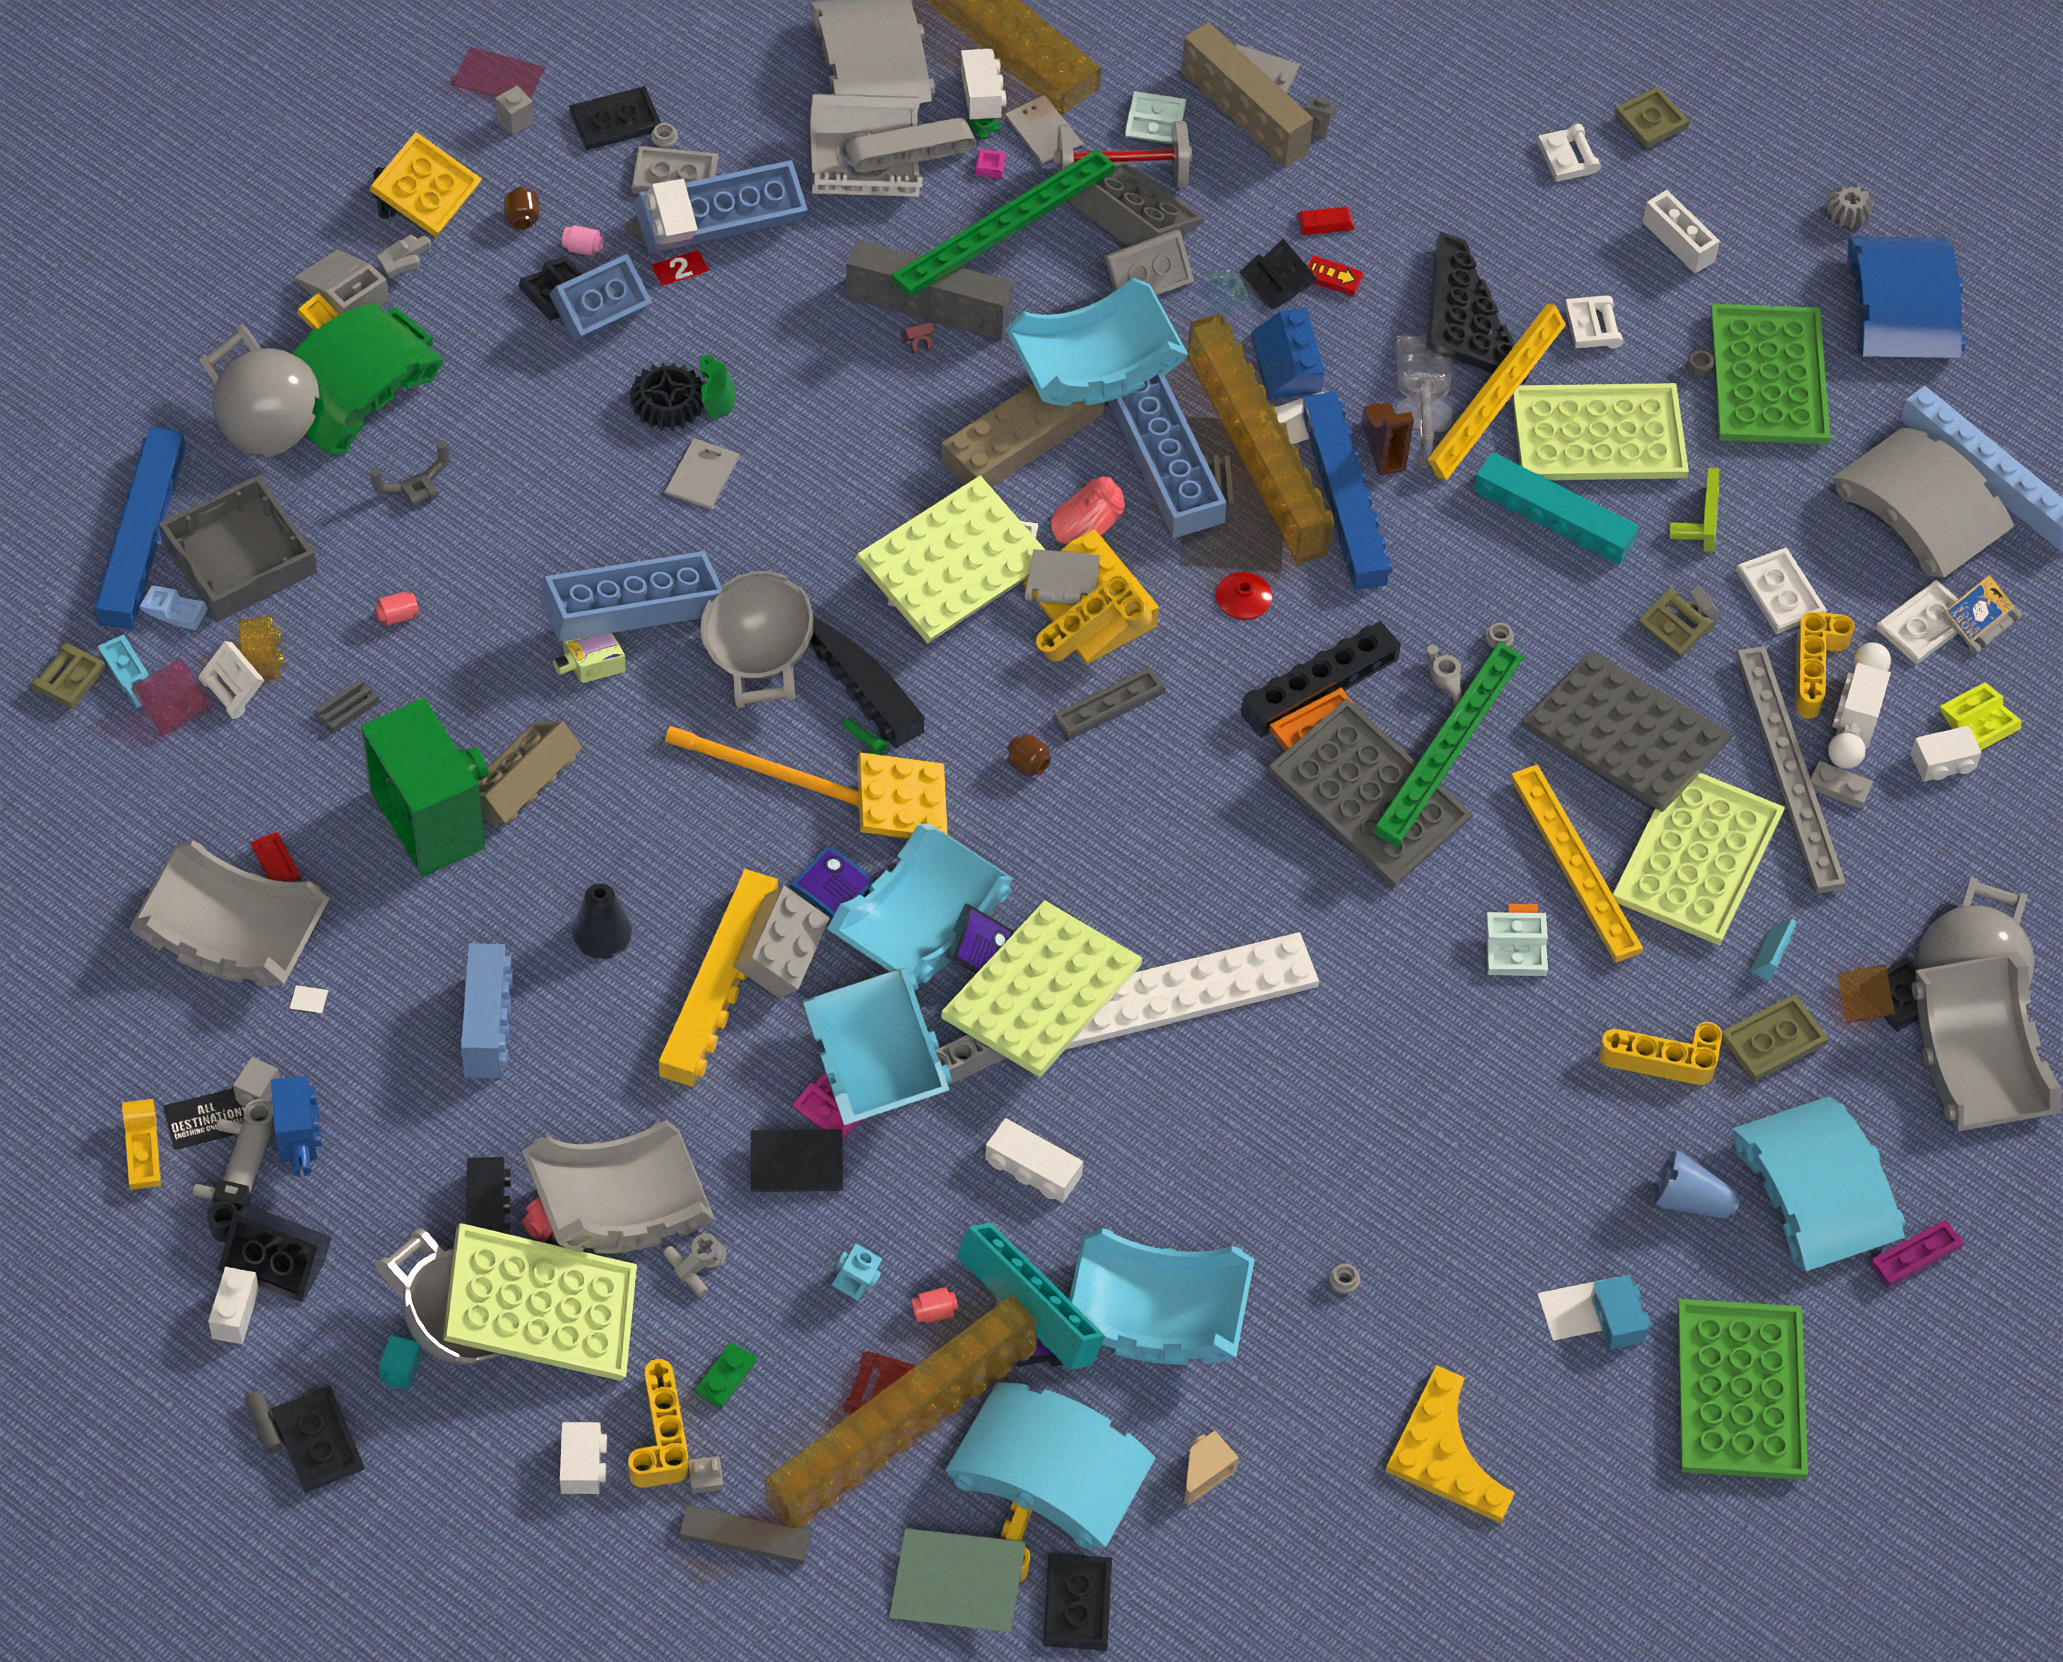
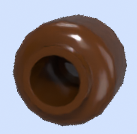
[504,187,540,229]
[1007,734,1051,777]

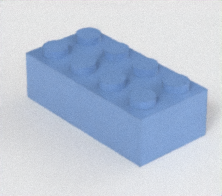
[461,943,513,1079]

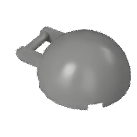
[199,323,319,457]
[700,571,814,708]
[1916,877,2035,987]
[376,1228,500,1365]

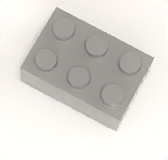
[733,885,830,998]

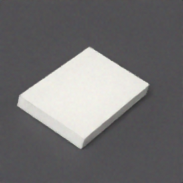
[1736,547,1827,634]
[1876,580,1958,665]

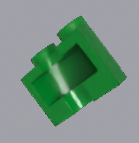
[700,356,737,419]

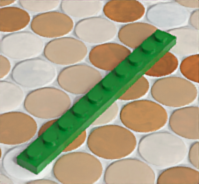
[892,149,1115,298]
[1373,642,1524,848]

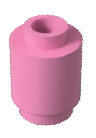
[562,225,604,257]

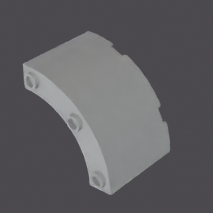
[810,0,935,103]
[1832,427,2014,577]
[129,840,329,986]
[1912,952,2061,1132]
[522,1121,716,1254]

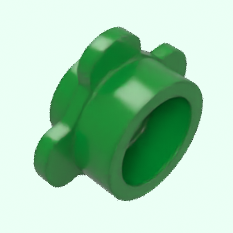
[968,118,1000,139]

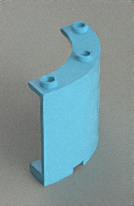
[1005,277,1189,406]
[827,823,1013,984]
[802,967,952,1125]
[1731,1096,1905,1271]
[1069,1228,1255,1365]
[945,1383,1156,1549]

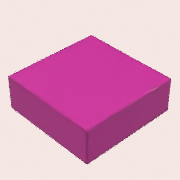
[976,149,1006,178]

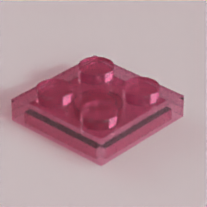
[131,658,213,737]

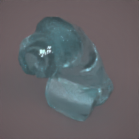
[1210,267,1249,305]

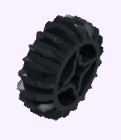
[630,362,704,431]

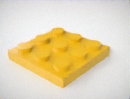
[369,132,482,238]
[857,752,948,839]

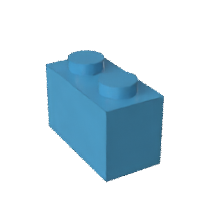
[1591,1275,1650,1350]

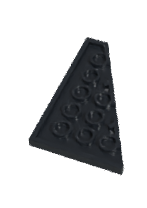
[1426,232,1529,384]

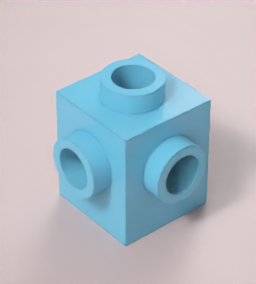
[832,1244,882,1301]

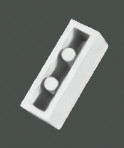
[961,49,1006,119]
[1642,190,1720,274]
[985,1118,1083,1203]

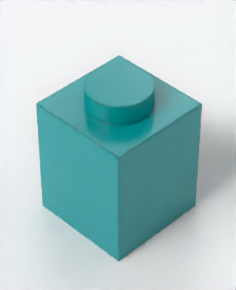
[378,1335,423,1389]

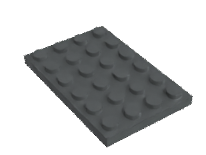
[1523,650,1732,812]
[1267,699,1473,888]

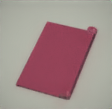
[451,47,545,99]

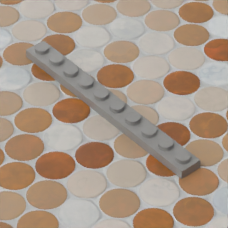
[1736,646,1846,894]

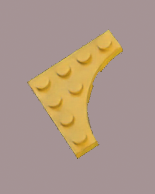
[1385,1365,1515,1523]

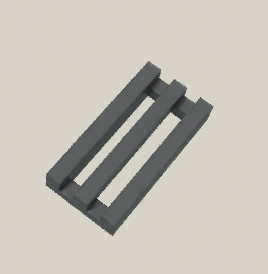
[1204,455,1233,506]
[315,678,379,733]

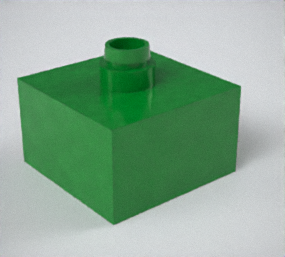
[361,697,489,877]

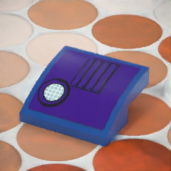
[789,846,875,920]

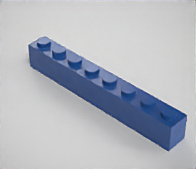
[1302,392,1392,590]
[93,427,186,630]

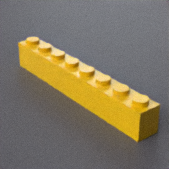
[659,869,778,1087]

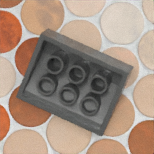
[1068,162,1204,247]

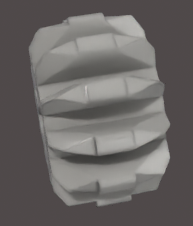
[1827,184,1873,230]

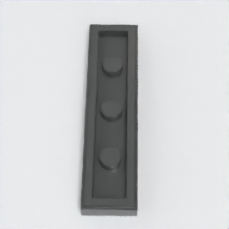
[1052,667,1165,741]
[679,1505,811,1565]

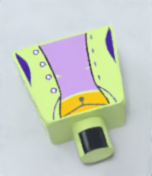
[553,633,626,683]

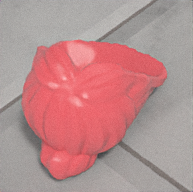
[1051,476,1125,545]

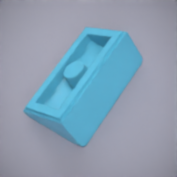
[1750,919,1796,980]

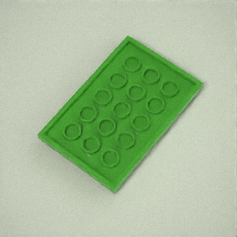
[1710,304,1830,445]
[1677,1299,1808,1480]

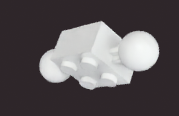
[1828,642,1891,769]

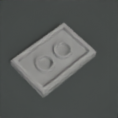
[631,146,718,194]
[1104,229,1194,296]

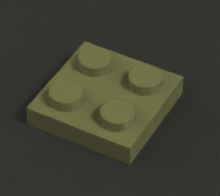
[1615,87,1690,149]

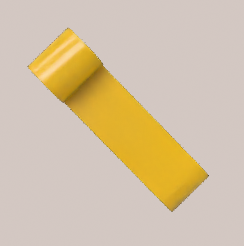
[1036,575,1152,662]
[1795,612,1855,719]
[1598,1022,1722,1085]
[628,1359,689,1488]

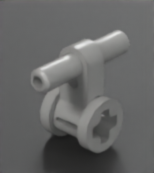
[663,1233,726,1297]

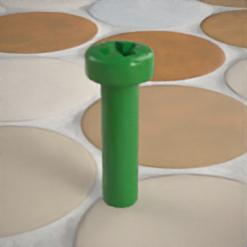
[842,718,888,755]

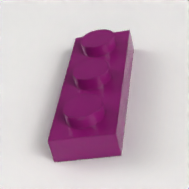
[1870,1219,1964,1288]

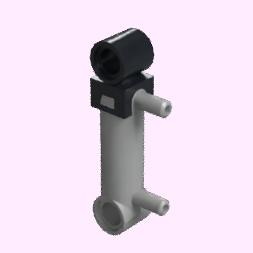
[192,1099,275,1242]

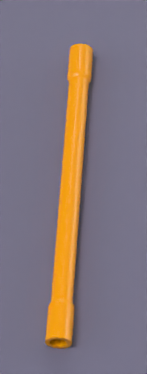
[665,726,859,808]

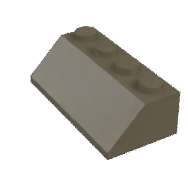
[478,721,583,824]

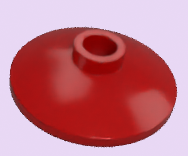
[1216,572,1272,620]

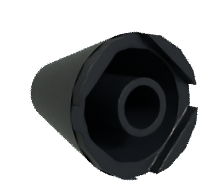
[572,883,632,959]

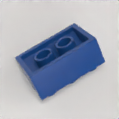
[1251,308,1325,399]

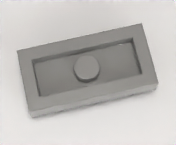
[1811,761,1873,809]

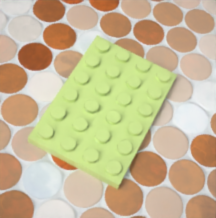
[1512,383,1689,480]
[855,475,1045,643]
[1613,773,1785,946]
[941,900,1142,1077]
[443,1223,637,1381]

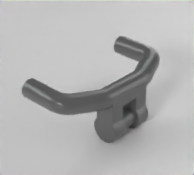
[370,440,450,508]

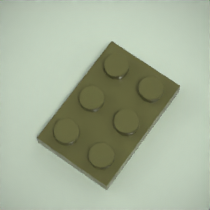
[1721,994,1829,1082]

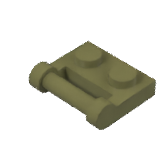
[1638,588,1715,659]
[29,643,106,709]

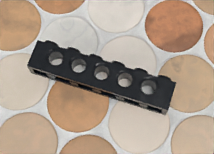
[1241,621,1401,738]

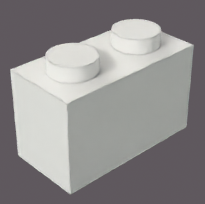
[645,178,698,244]
[1910,725,1982,782]
[208,1267,259,1344]
[560,1422,607,1494]

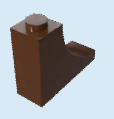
[1362,402,1414,475]

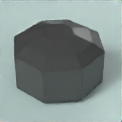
[1687,350,1714,378]

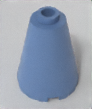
[1651,1150,1740,1219]

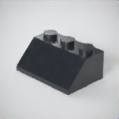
[218,1205,332,1302]

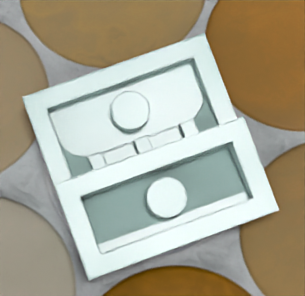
[1125,91,1186,144]
[1486,912,1548,976]

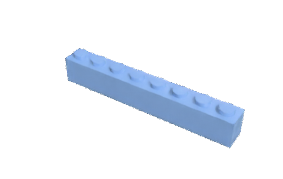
[1900,385,2063,553]

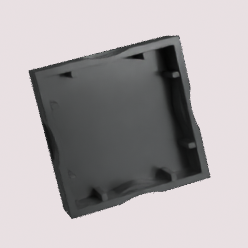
[159,475,317,622]

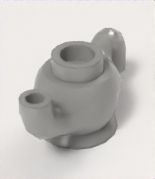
[1426,645,1463,708]

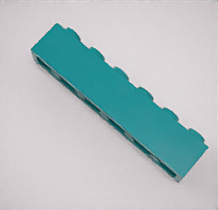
[1473,452,1640,565]
[956,1222,1105,1370]

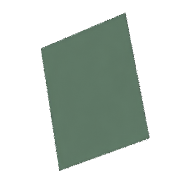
[889,1528,1026,1632]

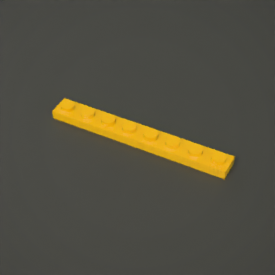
[1427,304,1566,480]
[1510,764,1643,963]

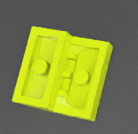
[1940,682,2022,750]

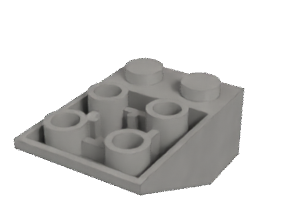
[294,249,389,315]

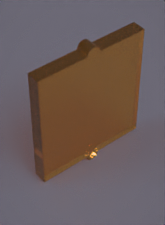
[1837,965,1895,1023]

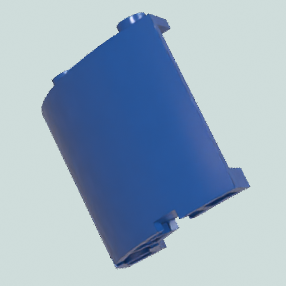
[1847,236,1966,358]

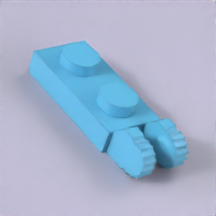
[97,634,158,709]

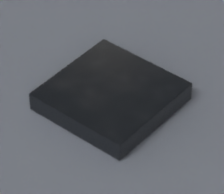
[1859,957,1919,1032]

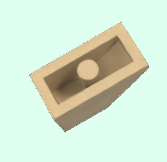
[1184,1431,1239,1506]

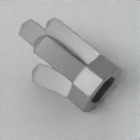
[375,235,431,279]

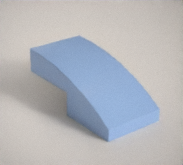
[139,585,208,631]

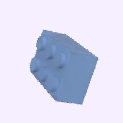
[549,253,653,343]

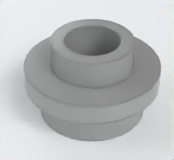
[651,123,678,148]
[1485,623,1514,649]
[1329,1264,1360,1294]

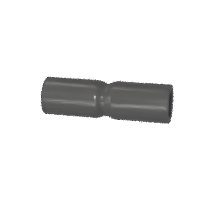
[244,1391,284,1454]

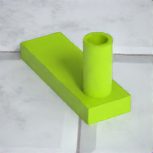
[1670,468,1720,552]

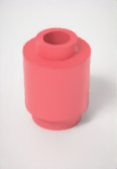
[374,591,419,626]
[911,1287,959,1324]

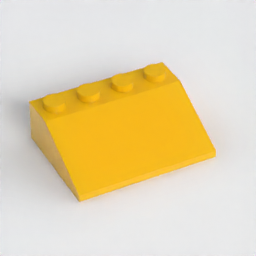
[1023,529,1159,664]

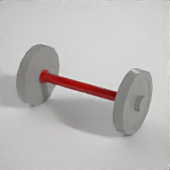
[1054,121,1192,188]

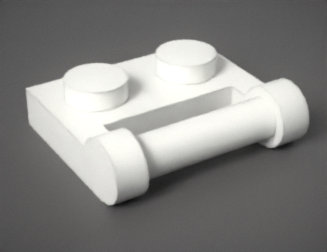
[1537,124,1601,182]
[1564,296,1623,349]
[198,641,264,719]

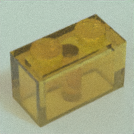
[238,616,285,681]

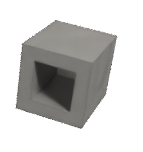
[495,86,534,135]
[233,1057,280,1107]

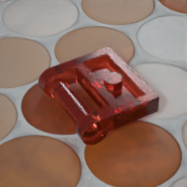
[842,1351,915,1425]

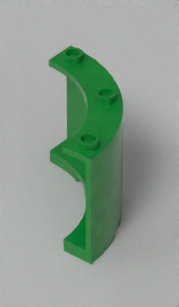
[291,304,444,455]

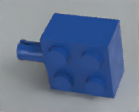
[271,1075,322,1177]

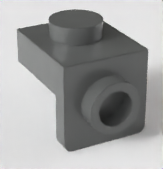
[1305,97,1337,138]

